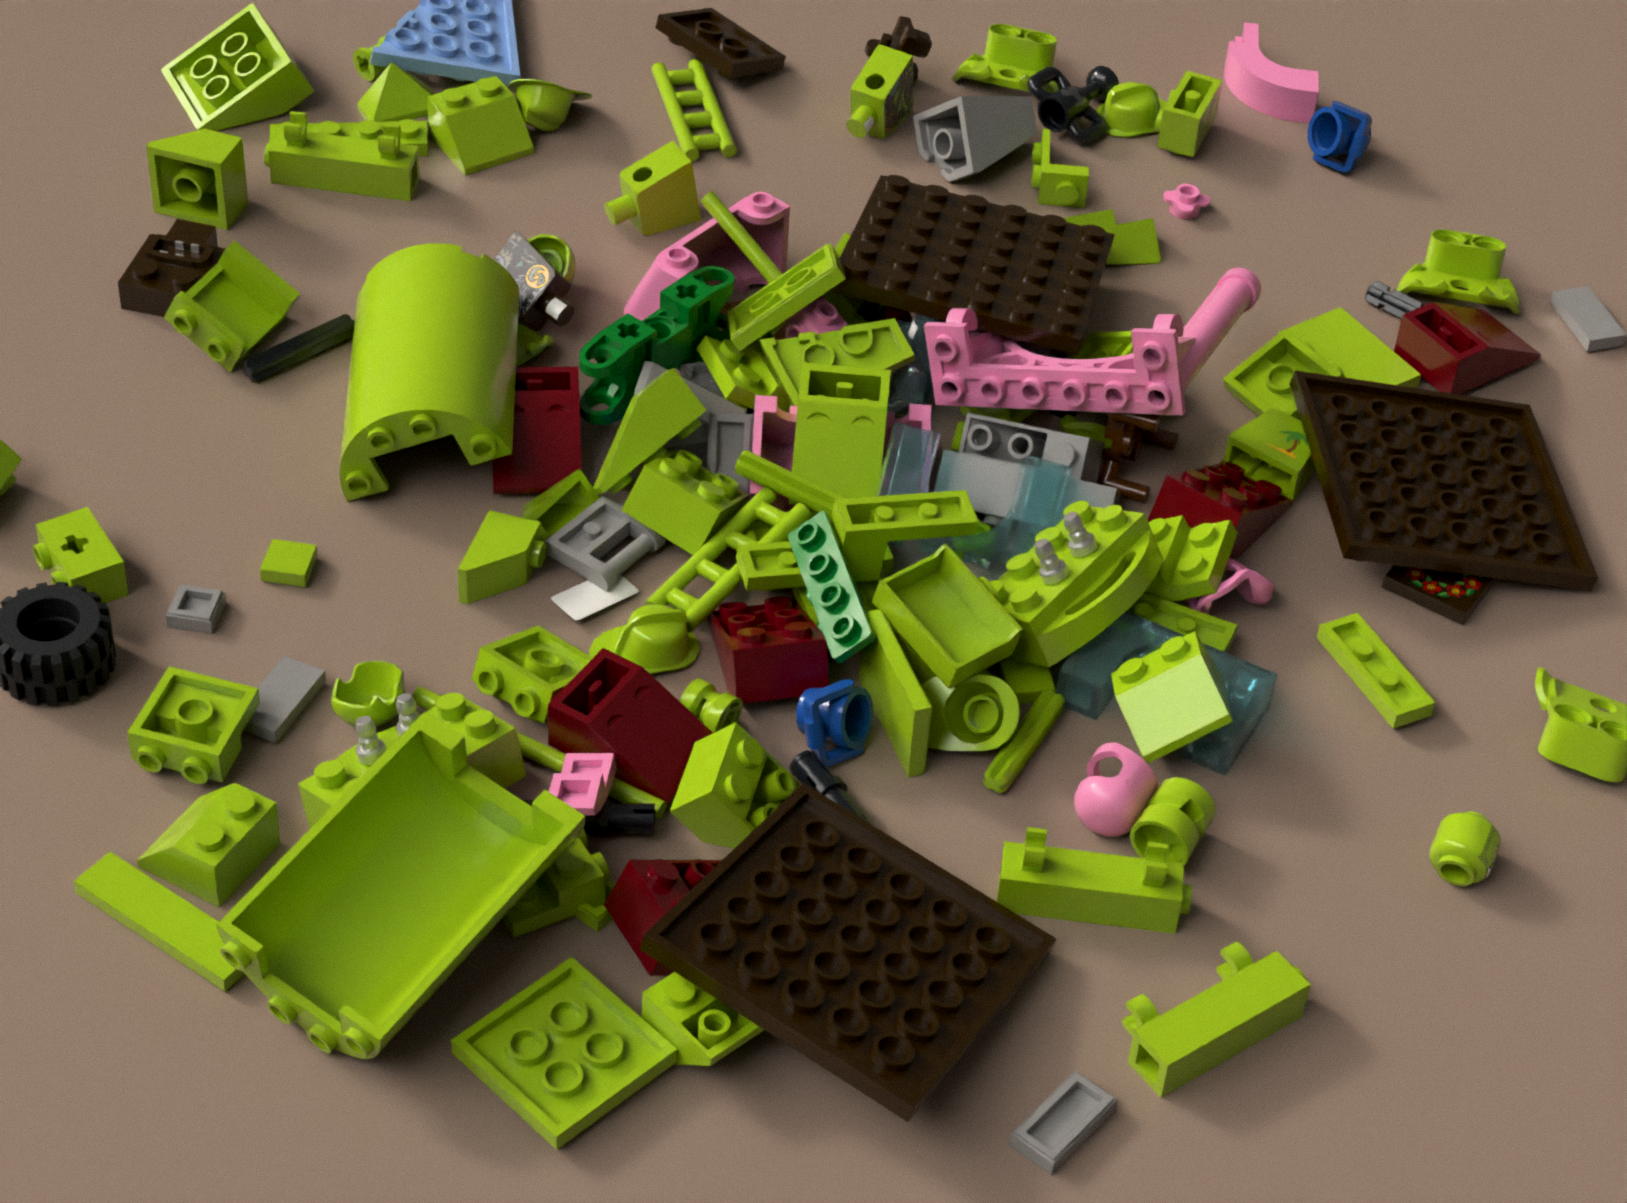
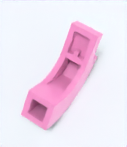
[1224,22,1319,123]

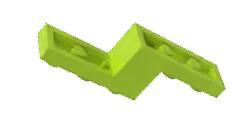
[736,490,979,591]

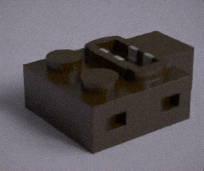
[118,219,226,317]

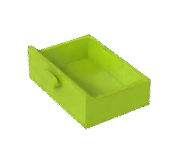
[872,543,1023,689]

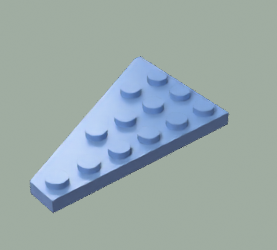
[370,0,520,87]

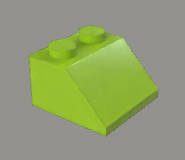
[427,76,534,176]
[146,129,249,230]
[1111,631,1233,764]
[137,783,280,907]

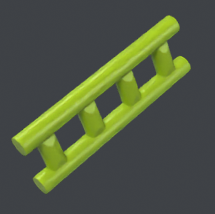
[651,59,737,161]
[645,486,810,632]

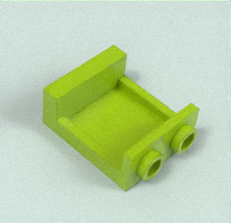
[163,240,301,372]

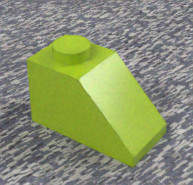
[458,510,547,604]

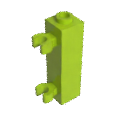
[264,111,420,201]
[997,827,1192,934]
[1122,941,1311,1098]

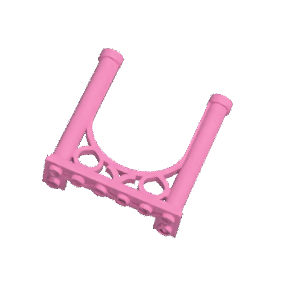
[924,268,1261,416]

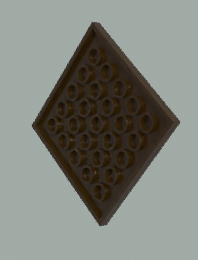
[829,175,1115,355]
[1289,371,1598,591]
[640,783,1057,1122]

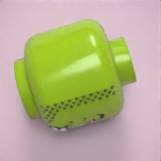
[1429,811,1501,886]

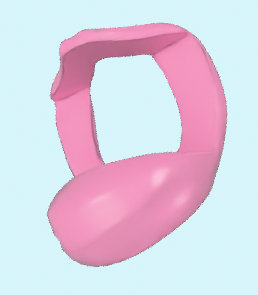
[1184,558,1275,615]

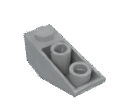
[959,412,1105,483]

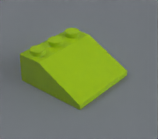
[160,2,315,131]

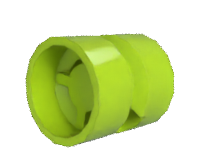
[1129,777,1216,865]

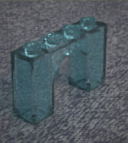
[875,423,1072,568]
[1056,611,1278,776]

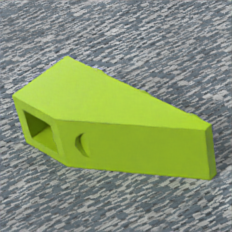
[592,368,707,495]

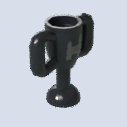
[1027,66,1119,145]

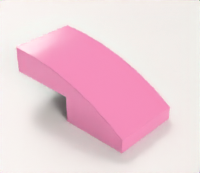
[549,753,617,815]

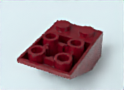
[1394,302,1541,395]
[493,366,582,494]
[1148,461,1293,559]
[707,596,829,704]
[548,648,713,805]
[603,859,722,976]

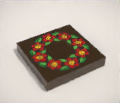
[1382,565,1497,625]

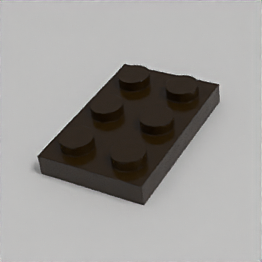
[655,8,786,80]

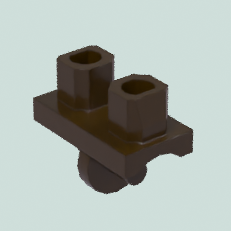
[864,16,932,87]

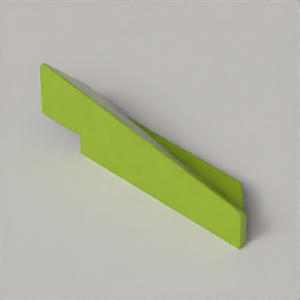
[1064,209,1161,265]

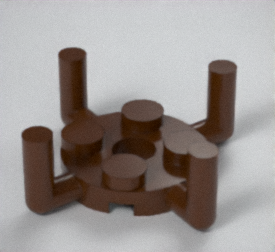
[1097,412,1178,503]

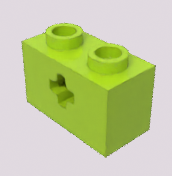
[33,506,129,603]

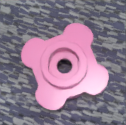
[1163,183,1210,219]

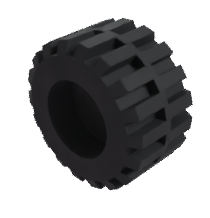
[0,582,116,706]

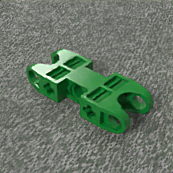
[579,266,735,425]

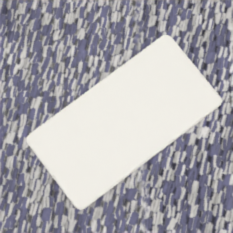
[551,574,639,621]

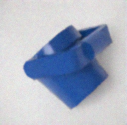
[1307,101,1372,173]
[796,679,874,767]

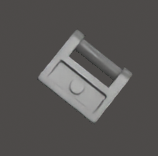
[545,495,666,591]

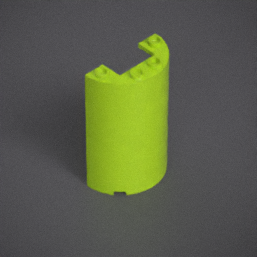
[339,243,519,502]
[216,711,585,1059]

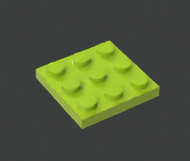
[451,957,677,1150]

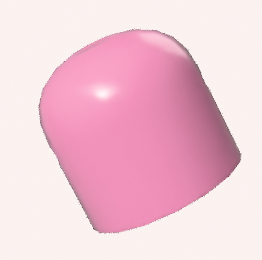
[1074,742,1158,837]

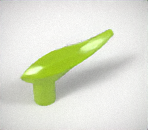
[1060,415,1112,450]

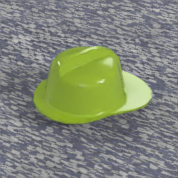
[509,79,592,132]
[1096,82,1167,138]
[589,604,700,675]
[921,674,1020,751]

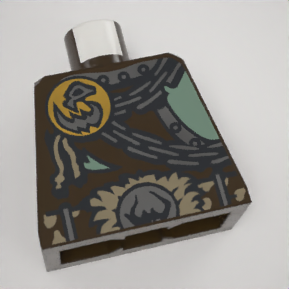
[494,230,574,331]

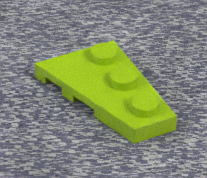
[759,318,915,406]

